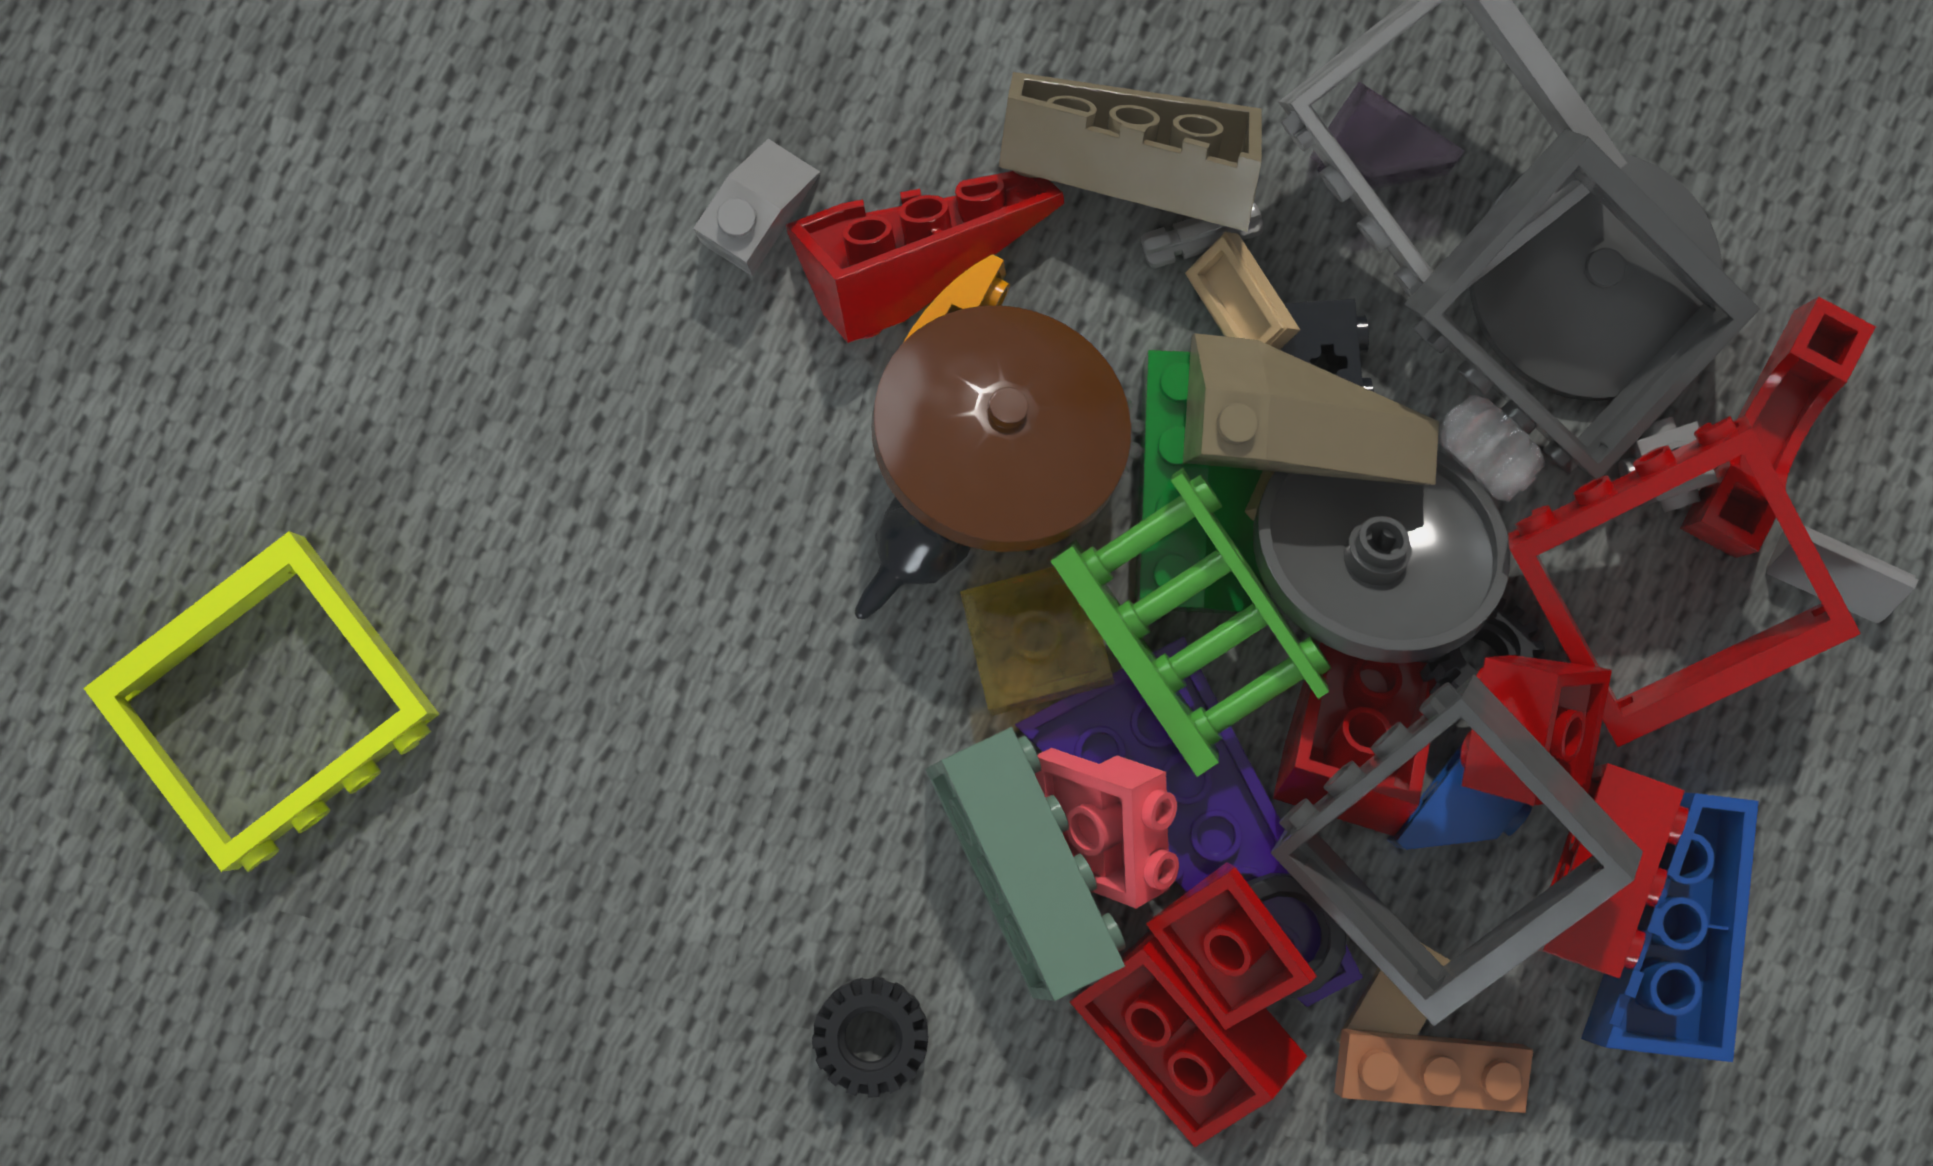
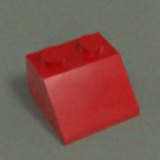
[1460,655,1612,806]

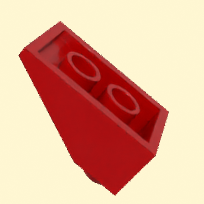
[1273,640,1436,836]

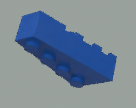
[1581,793,1759,1062]

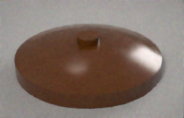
[871,305,1131,552]

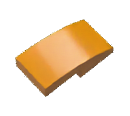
[903,254,1010,343]

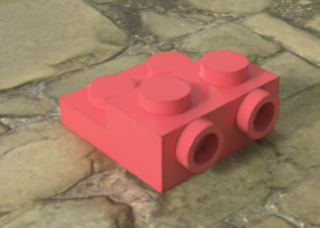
[1035,748,1179,909]

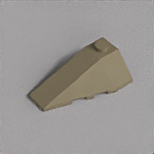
[1183,334,1439,486]

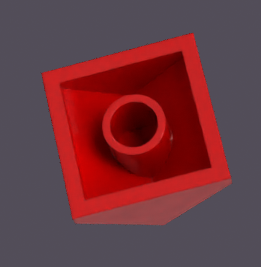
[1146,863,1317,1030]

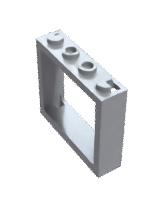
[1278,0,1627,297]

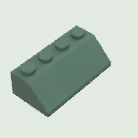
[926,727,1125,1001]

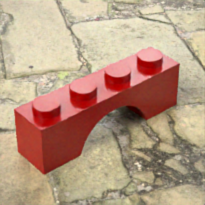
[1680,297,1876,558]

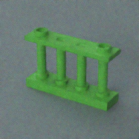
[1051,468,1332,777]

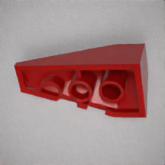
[786,171,1065,343]

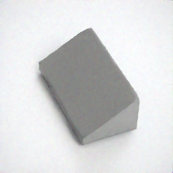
[1766,526,1919,623]

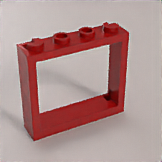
[1508,415,1861,747]

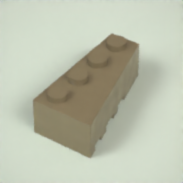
[999,72,1262,232]

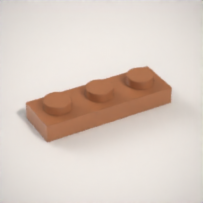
[1334,1029,1533,1113]

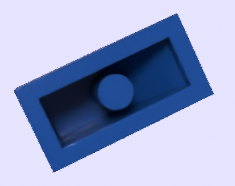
[1387,741,1533,850]

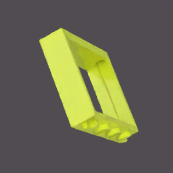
[83,531,439,873]

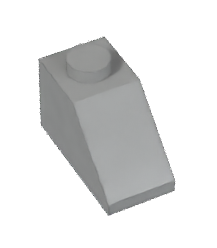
[693,139,820,276]

